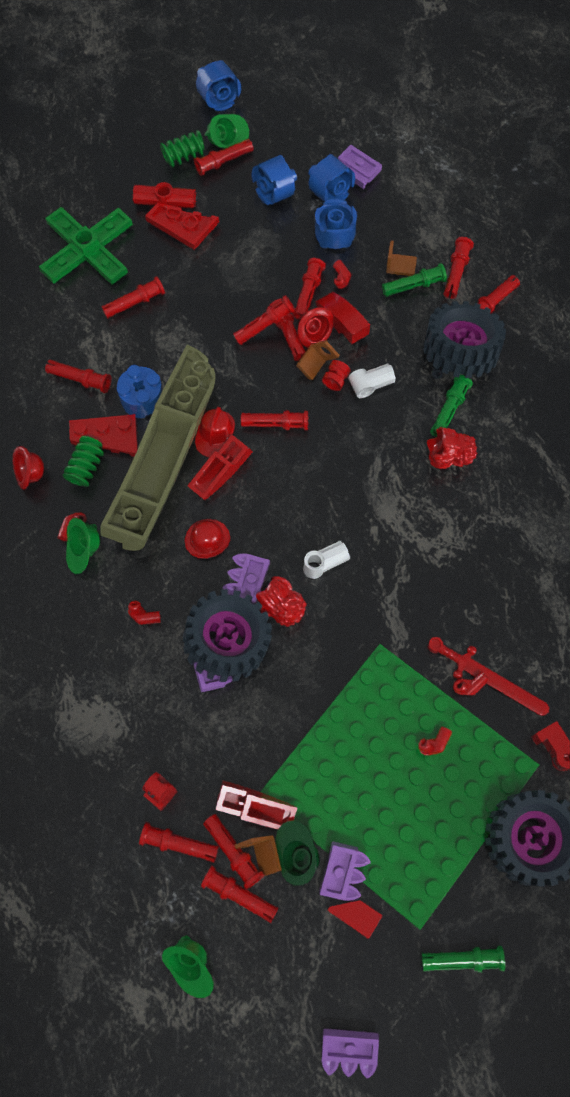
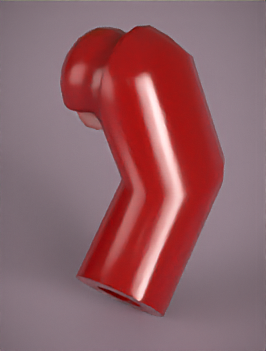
[333,260,351,289]
[57,512,87,541]
[128,601,161,625]
[453,671,490,695]
[418,727,452,756]

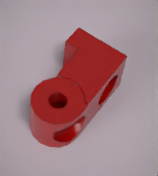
[531,721,570,771]
[142,772,178,811]

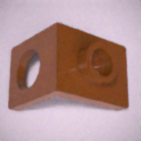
[386,241,417,276]
[296,340,340,380]
[235,835,282,876]

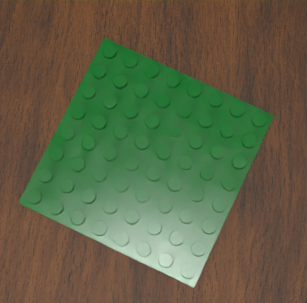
[261,644,539,930]

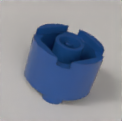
[196,60,241,111]
[309,154,355,202]
[252,155,297,205]
[315,199,357,249]
[117,365,163,418]

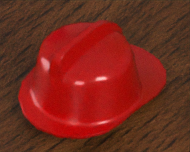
[195,406,235,457]

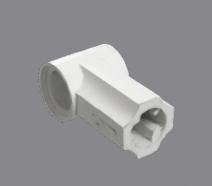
[348,364,396,398]
[303,541,350,579]

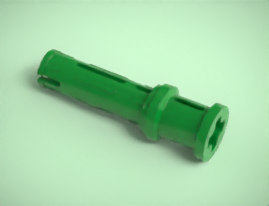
[382,263,447,297]
[430,375,473,437]
[422,946,505,972]

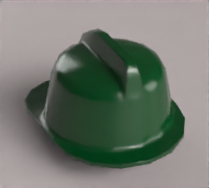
[276,821,320,886]

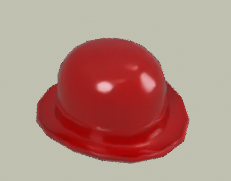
[297,307,334,348]
[12,446,44,490]
[184,519,230,559]

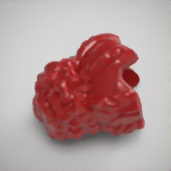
[427,427,477,469]
[256,576,307,627]

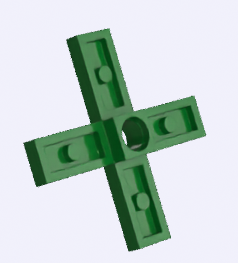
[39,207,133,285]

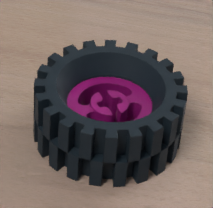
[423,301,506,378]
[183,589,272,682]
[485,790,570,886]

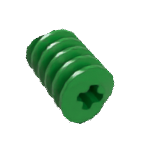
[160,130,204,168]
[62,436,104,487]

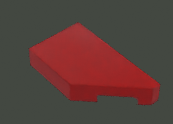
[327,900,383,939]

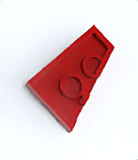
[145,202,219,250]
[69,414,138,457]

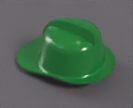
[204,114,249,148]
[66,518,100,574]
[162,935,213,998]

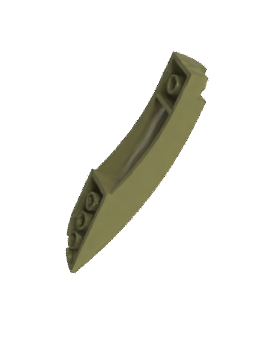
[101,345,215,551]

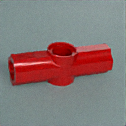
[133,182,196,208]

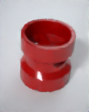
[322,360,351,391]

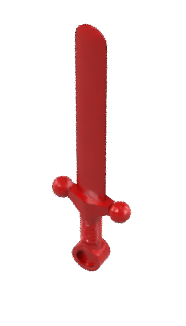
[428,637,549,716]

